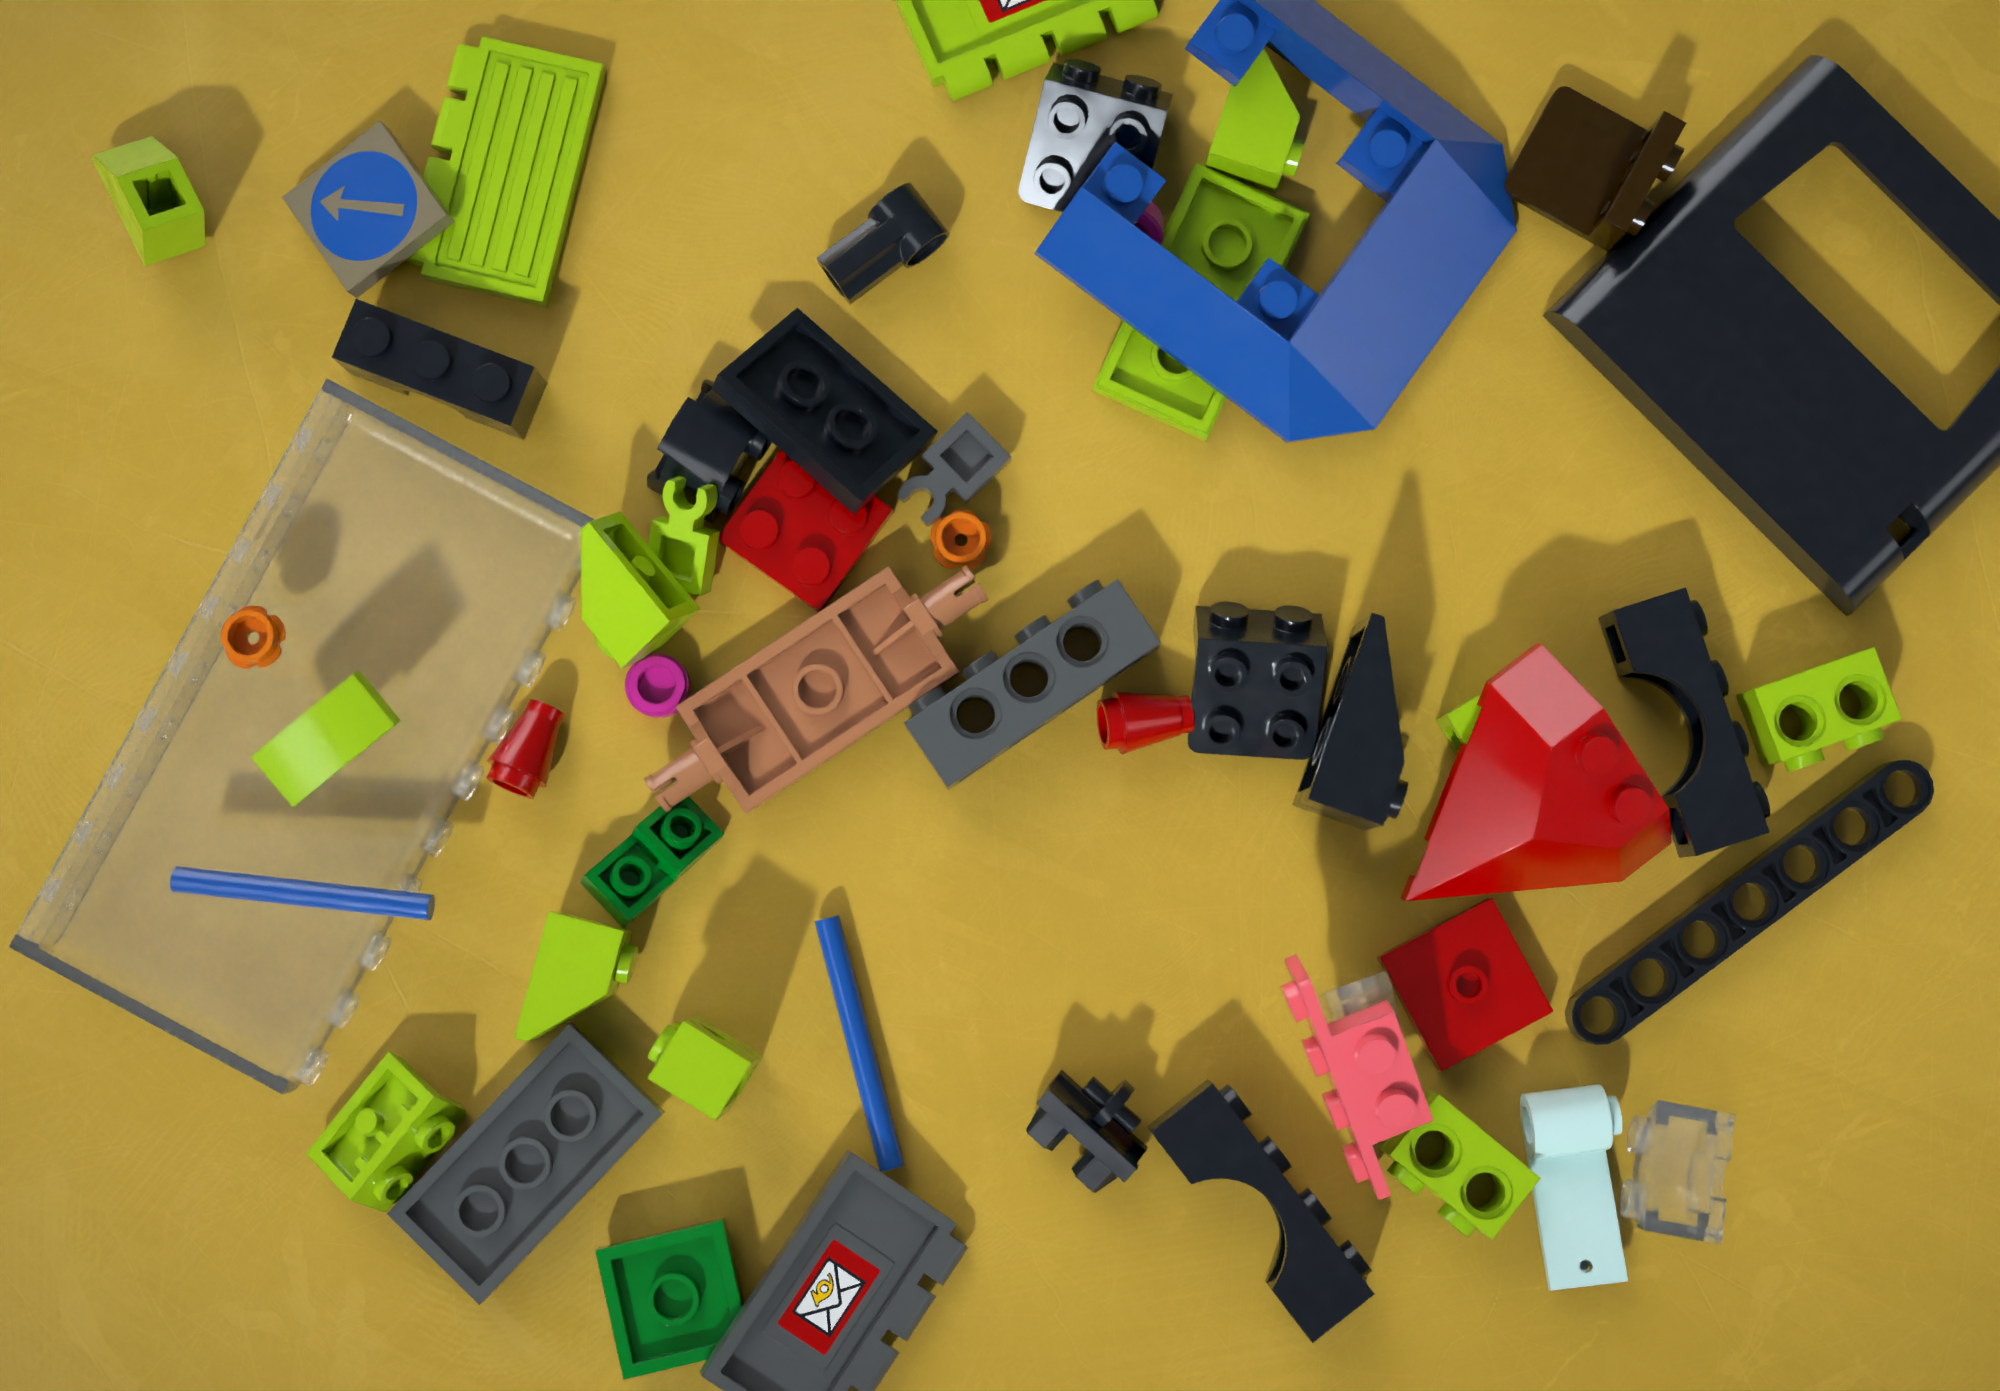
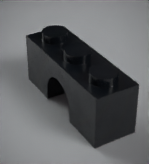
[332,299,547,440]

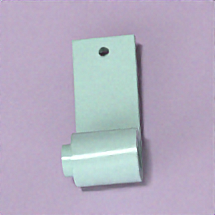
[1520,1084,1628,1291]

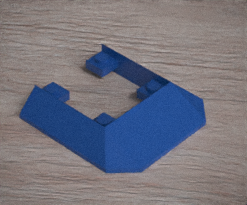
[1034,0,1517,443]

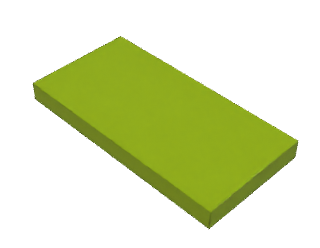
[1092,163,1310,442]

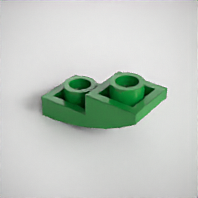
[580,796,725,929]

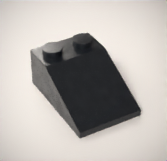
[1292,613,1408,830]

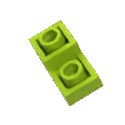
[251,670,401,807]

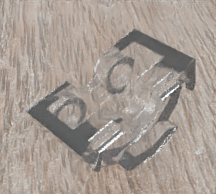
[1620,1100,1735,1245]

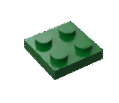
[595,1217,744,1380]

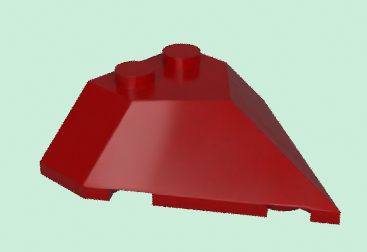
[1401,642,1672,901]

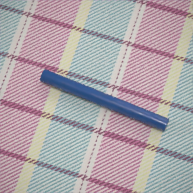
[170,866,435,920]
[814,915,905,1172]

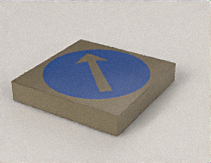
[282,121,455,298]

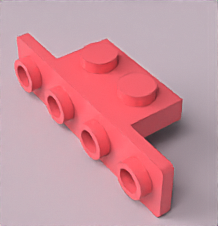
[1281,955,1433,1200]

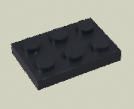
[711,308,938,515]

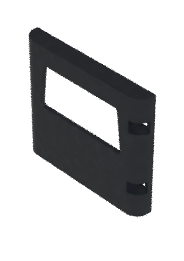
[1543,55,2000,616]

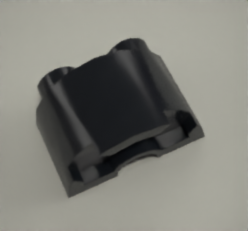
[647,379,772,524]

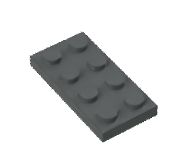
[387,1023,665,1305]

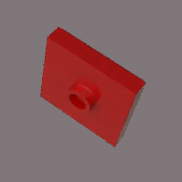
[1377,898,1554,1072]

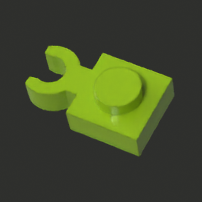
[648,476,720,596]

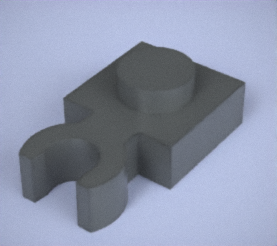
[898,412,1011,527]

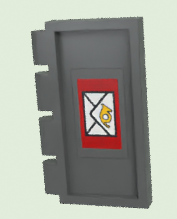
[699,1149,968,1391]

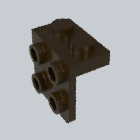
[1504,86,1686,252]

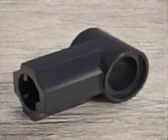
[817,183,950,305]

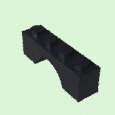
[1598,587,1770,858]
[1147,1079,1374,1343]

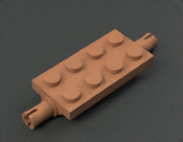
[644,566,988,814]

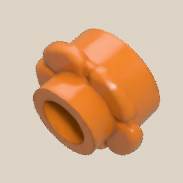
[930,509,992,570]
[221,605,286,669]

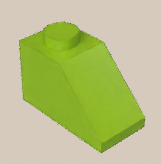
[1205,48,1305,193]
[580,511,700,668]
[514,911,638,1042]

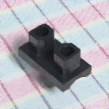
[1026,1070,1148,1193]

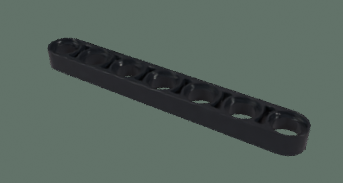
[1565,760,1934,1045]

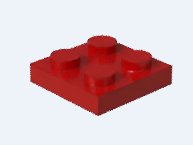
[718,450,894,612]

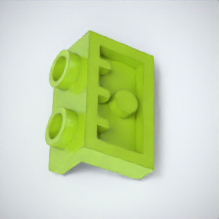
[305,1051,467,1212]

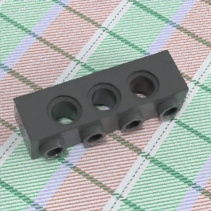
[904,579,1161,790]

